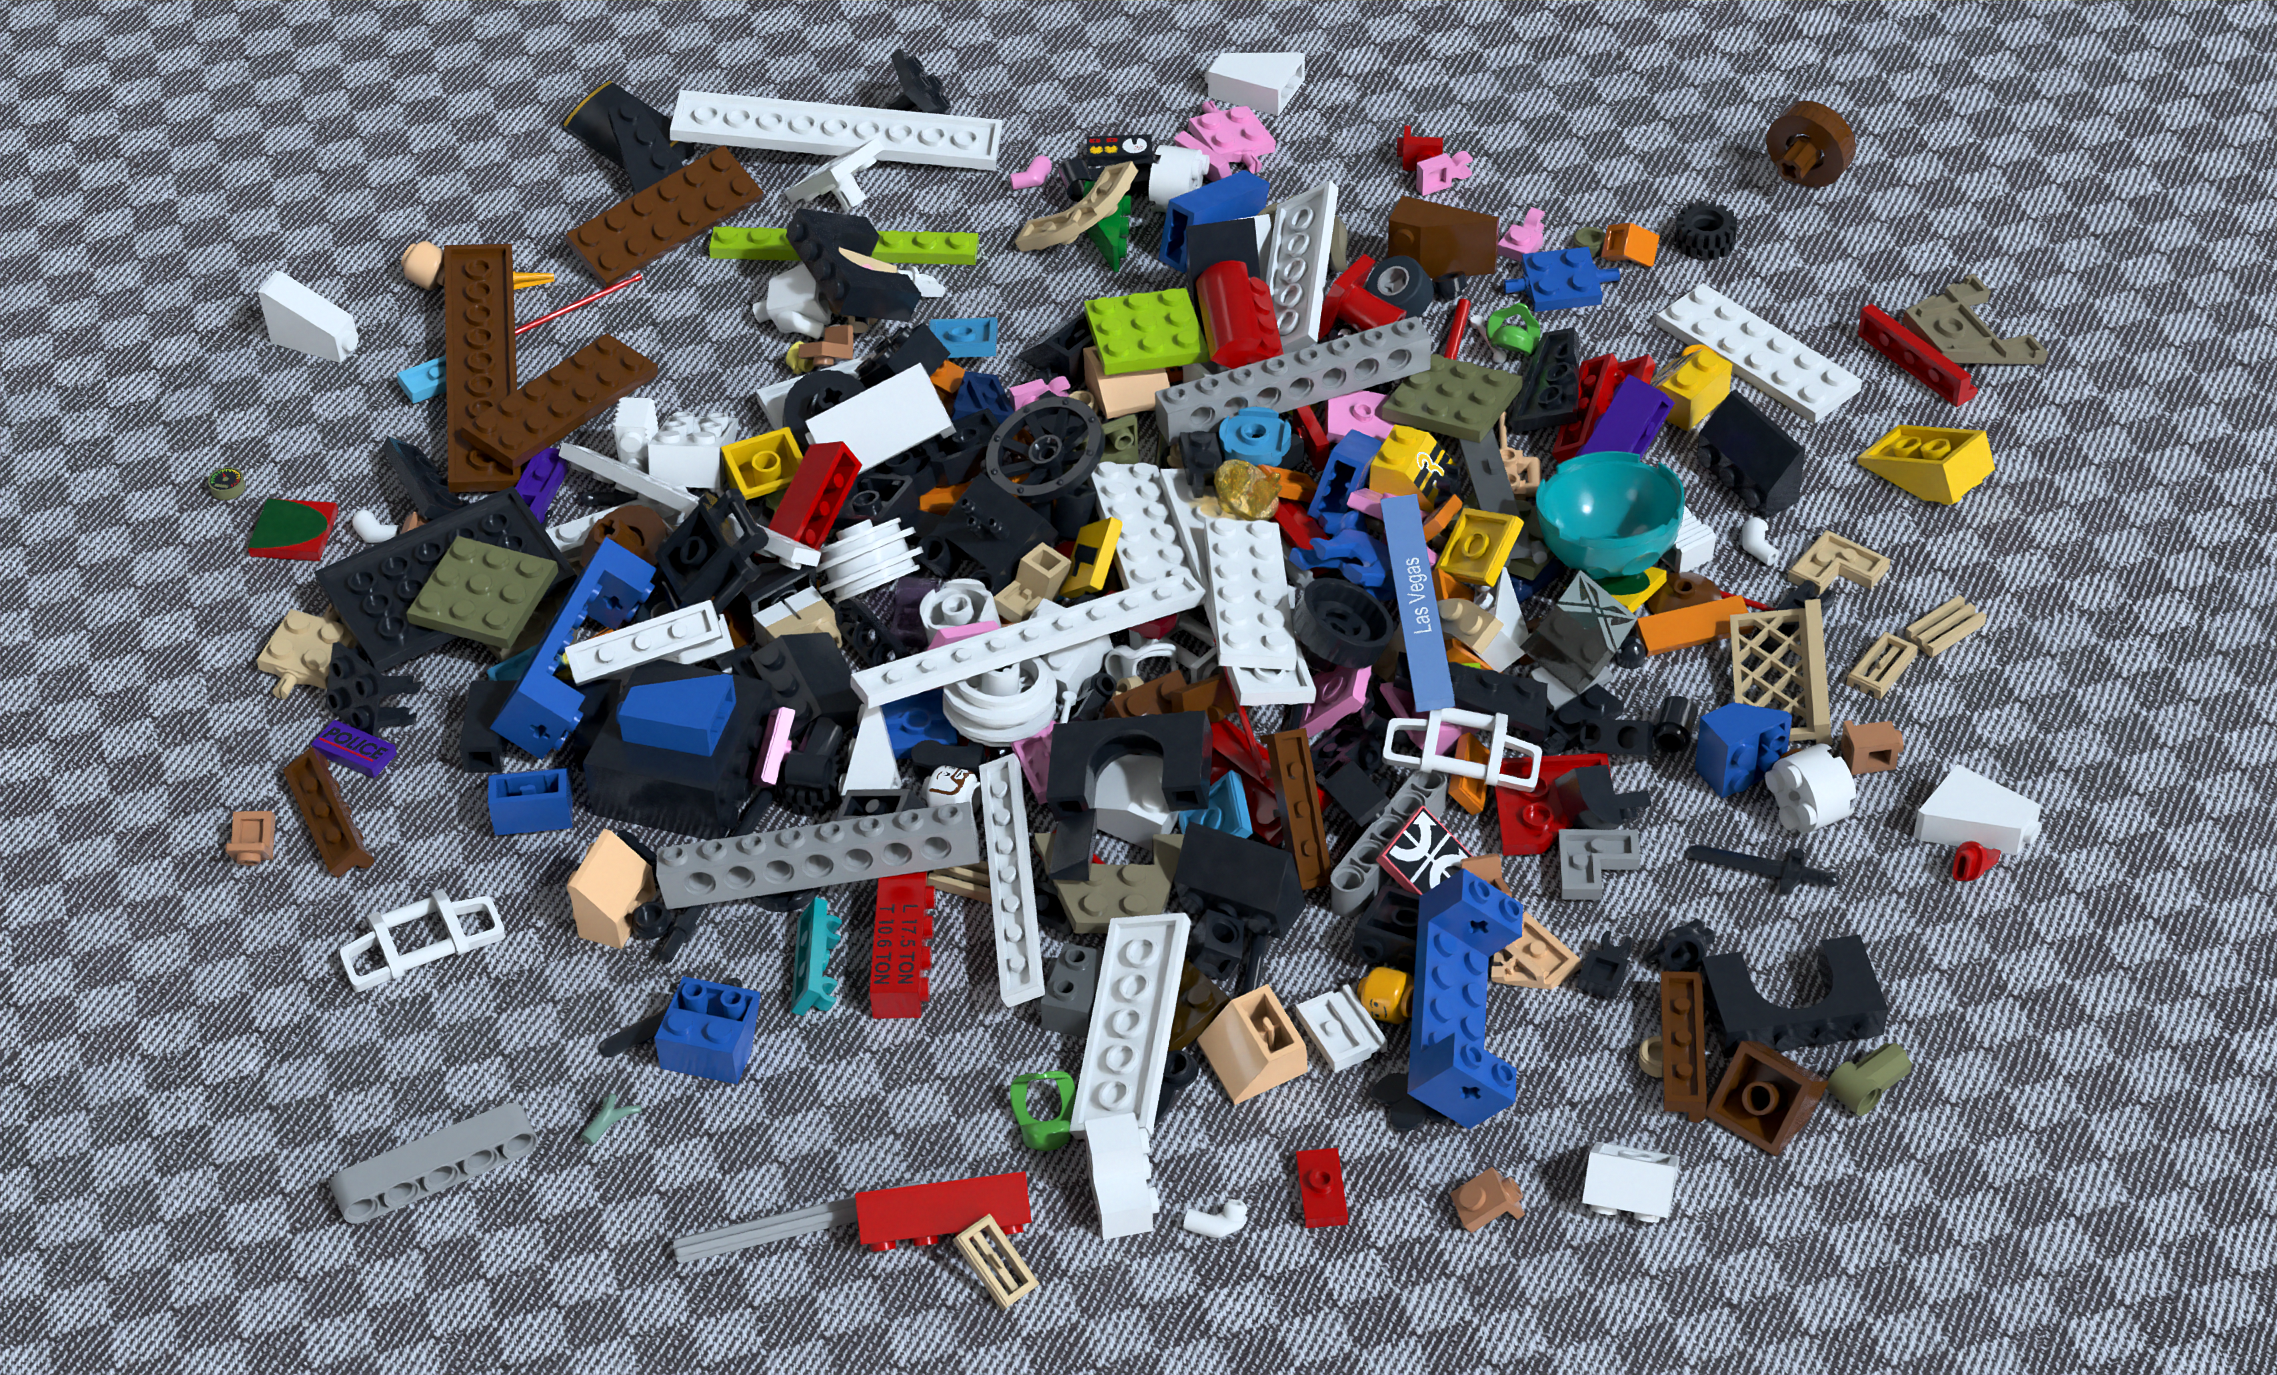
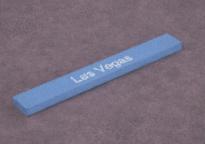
[1380,494,1455,712]

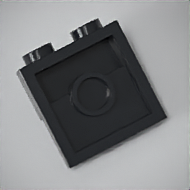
[1352,884,1420,975]

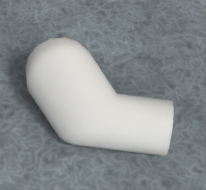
[352,510,401,543]
[1742,517,1779,566]
[1184,1199,1248,1238]

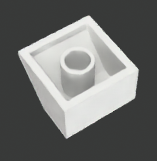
[1582,1141,1680,1222]

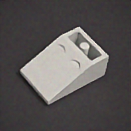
[648,412,739,488]

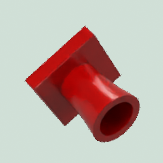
[1318,254,1407,340]

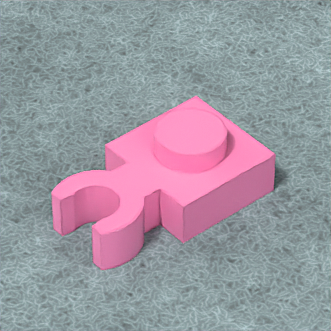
[1416,151,1473,196]
[1009,376,1070,412]

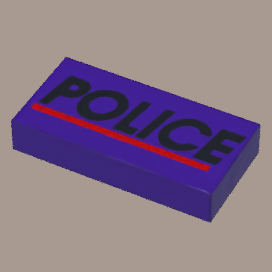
[311,720,397,778]

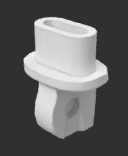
[897,266,946,297]

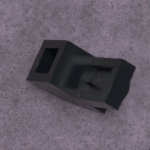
[1555,765,1652,830]

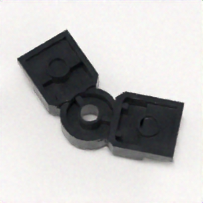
[831,408,1007,531]

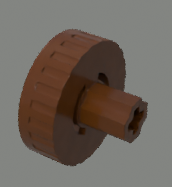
[1766,101,1856,188]
[581,505,674,595]

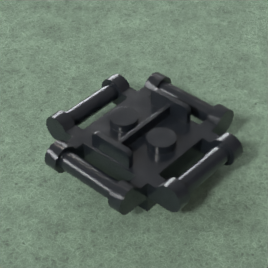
[650,488,769,622]

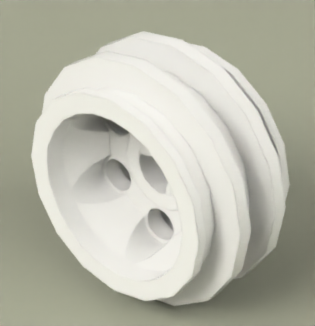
[815,518,923,603]
[943,656,1057,747]

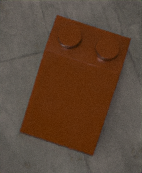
[1388,195,1499,279]

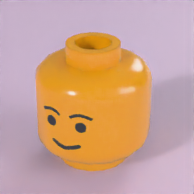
[1357,967,1414,1024]

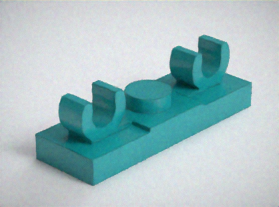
[791,897,842,1016]

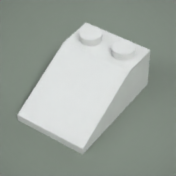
[1094,755,1180,852]

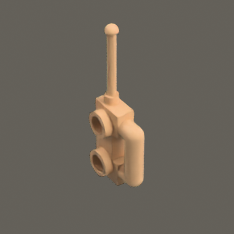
[1498,411,1542,501]

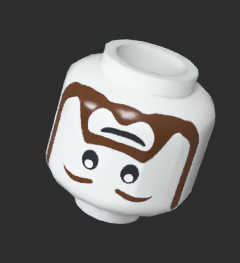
[922,766,982,812]

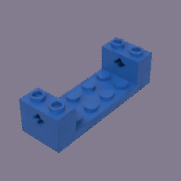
[490,537,657,760]
[1407,868,1523,1130]

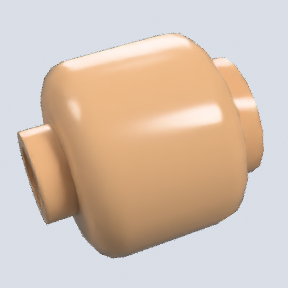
[401,241,445,291]

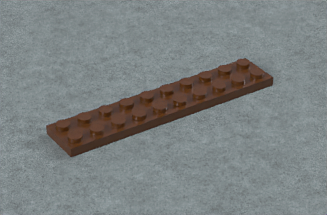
[444,244,521,492]

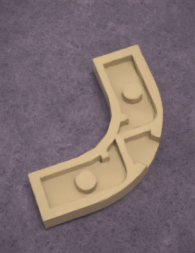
[1015,161,1138,252]
[1371,598,1504,683]

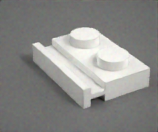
[1296,984,1387,1073]

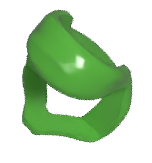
[1486,303,1540,357]
[1010,1071,1076,1151]

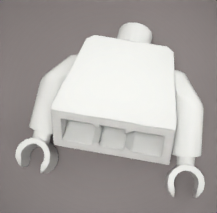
[753,264,840,339]

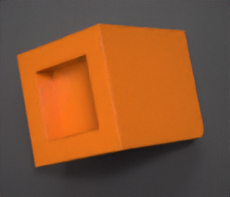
[1601,222,1660,267]

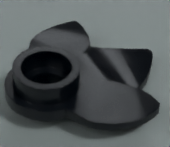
[1370,1071,1449,1131]

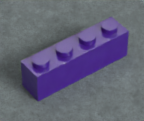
[1575,374,1675,460]

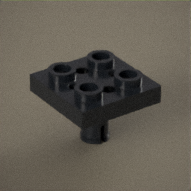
[885,48,951,115]

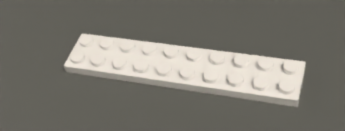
[670,90,1003,170]
[1159,468,1316,706]

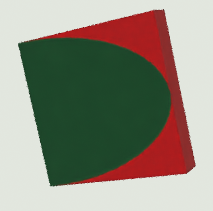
[248,498,339,561]

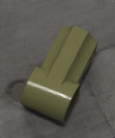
[1826,1042,1912,1117]

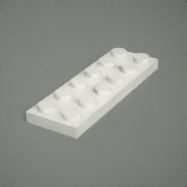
[1265,180,1339,354]
[1656,283,1862,424]
[1087,462,1193,590]
[1204,518,1297,670]
[1069,913,1191,1139]

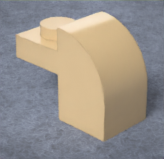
[993,542,1072,623]

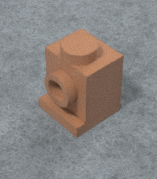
[1840,720,1904,775]

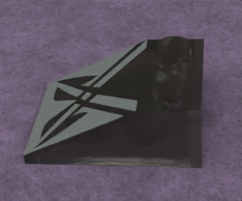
[1519,570,1638,696]

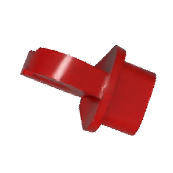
[1952,841,2001,882]

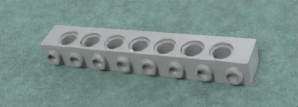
[1155,316,1431,446]
[656,802,980,910]

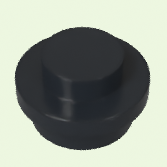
[632,902,672,939]

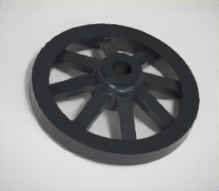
[986,396,1105,503]

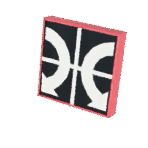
[1375,805,1474,896]

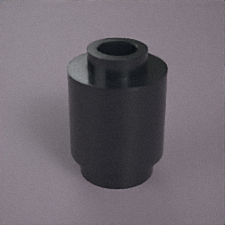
[1653,696,1698,753]

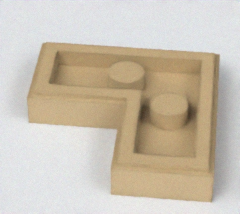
[1788,530,1891,596]

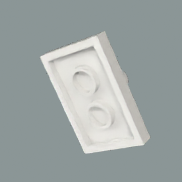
[785,138,884,212]

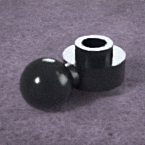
[1432,271,1468,299]

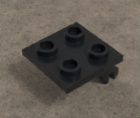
[325,641,421,738]

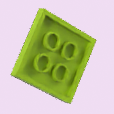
[1084,288,1209,375]

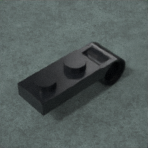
[1059,157,1155,202]

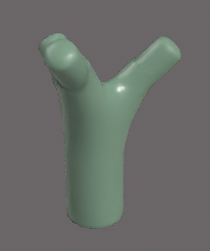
[581,1093,642,1146]

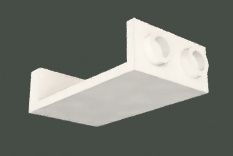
[805,363,956,475]

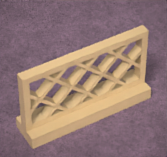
[1730,599,1832,746]

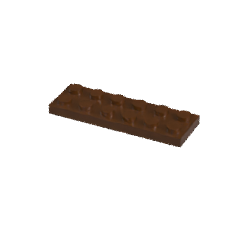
[564,145,764,289]
[461,333,658,471]

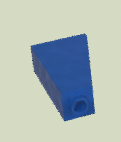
[1158,170,1270,273]

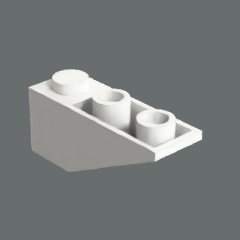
[1472,567,1528,673]
[838,704,902,800]

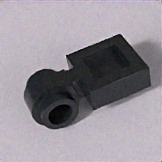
[1059,672,1117,723]

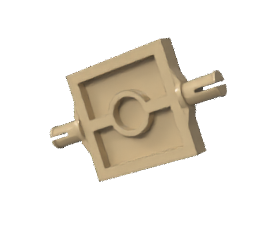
[257,603,356,700]

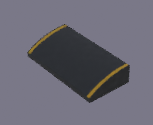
[562,80,695,170]

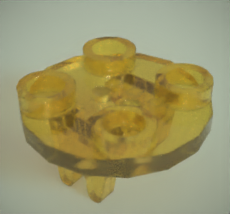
[1214,459,1282,521]

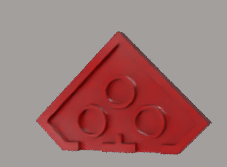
[1493,753,1612,856]

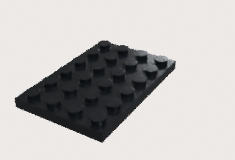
[314,486,577,672]

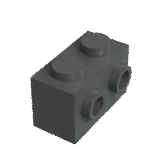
[1036,943,1104,1038]

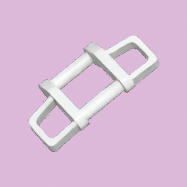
[1382,708,1542,792]
[340,888,505,992]

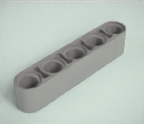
[1330,769,1447,918]
[330,1103,538,1224]

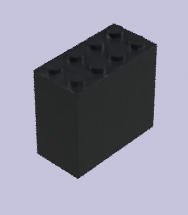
[583,659,777,840]

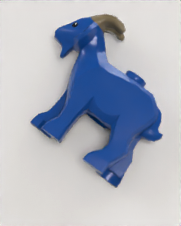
[1288,510,1397,602]

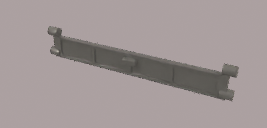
[1457,428,1547,567]

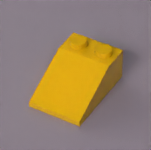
[1857,425,1995,505]

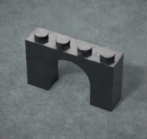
[785,208,922,322]
[459,679,623,773]
[1046,710,1213,822]
[1700,934,1888,1059]

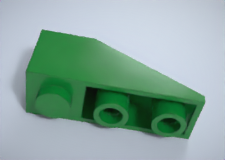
[1083,181,1132,272]

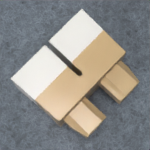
[753,586,842,648]

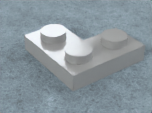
[1558,829,1640,900]

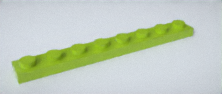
[709,226,979,265]

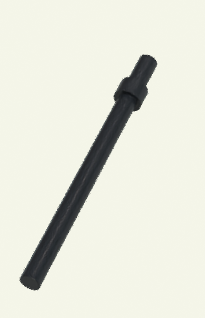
[658,788,775,963]

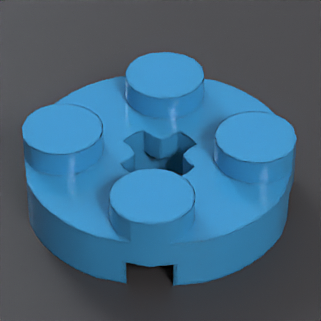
[1219,407,1291,467]

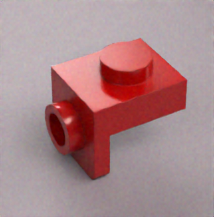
[1397,125,1443,171]

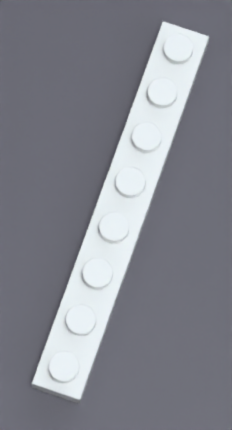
[979,753,1045,1008]

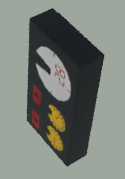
[1087,134,1152,166]

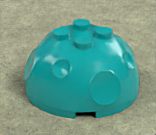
[1536,451,1685,579]

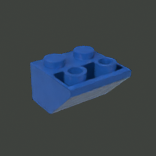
[1695,702,1792,799]
[488,766,573,836]
[655,976,761,1084]

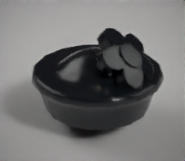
[1657,926,1707,972]

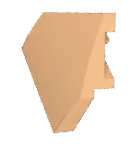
[1491,911,1582,990]

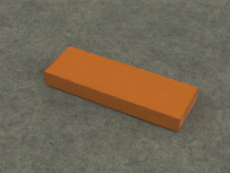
[1634,595,1754,657]

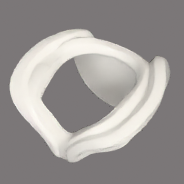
[1105,643,1178,683]

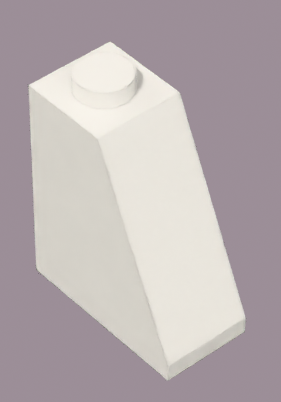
[1205,52,1305,116]
[258,270,359,363]
[1914,764,2042,855]

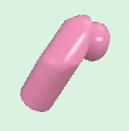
[1010,155,1052,190]

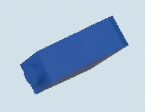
[1307,429,1384,519]
[616,674,737,757]

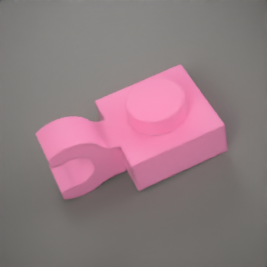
[1498,207,1545,262]

